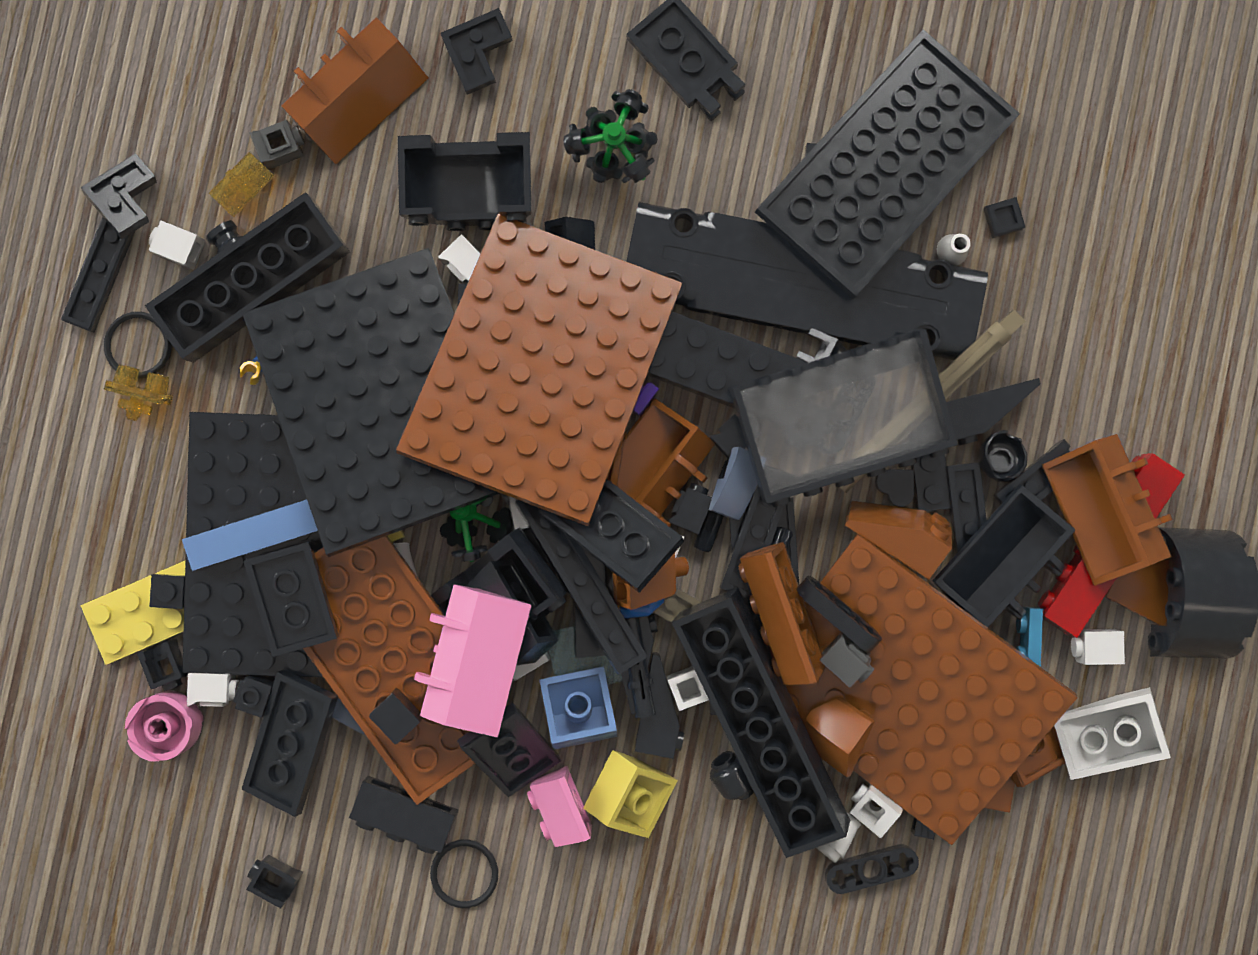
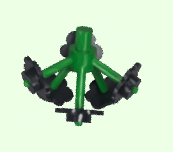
[440,493,513,562]

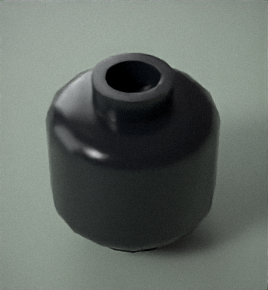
[710,751,754,800]

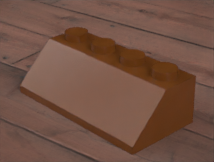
[739,542,826,685]

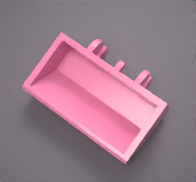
[414,585,531,737]

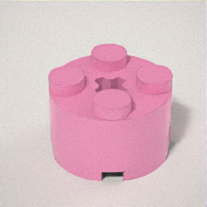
[125,691,203,761]

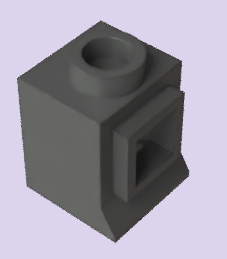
[249,120,305,170]
[819,632,874,687]

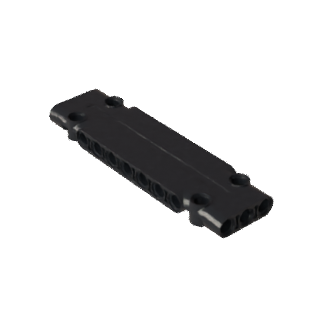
[626,202,988,360]

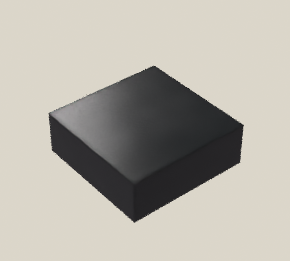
[983,197,1026,239]

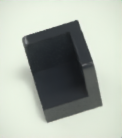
[369,688,423,745]

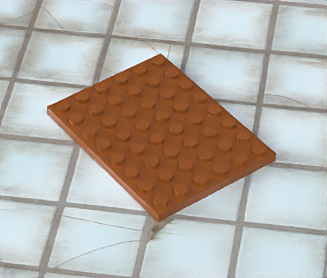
[396,214,682,526]
[768,534,1078,845]

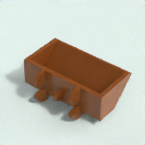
[281,17,429,164]
[617,398,715,527]
[1042,434,1173,586]

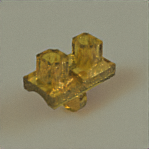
[209,152,274,217]
[104,365,173,421]

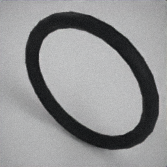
[104,311,171,379]
[430,839,498,908]

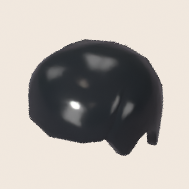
[978,430,1028,482]

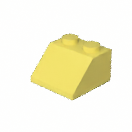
[583,750,678,838]

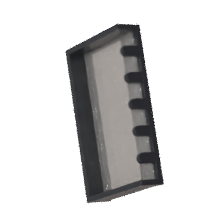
[729,329,958,507]

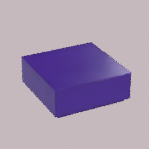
[633,382,659,417]

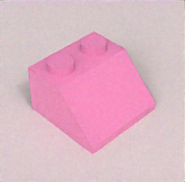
[527,766,592,847]

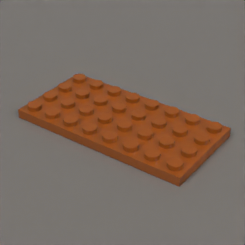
[303,536,509,805]

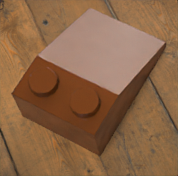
[845,501,952,580]

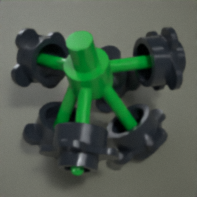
[563,89,658,183]

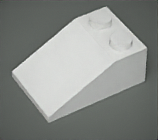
[1054,687,1171,780]

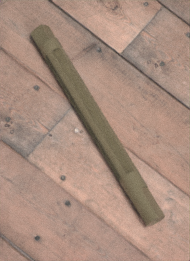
[840,310,1026,493]

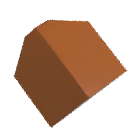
[804,697,875,777]

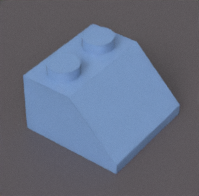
[539,666,617,750]

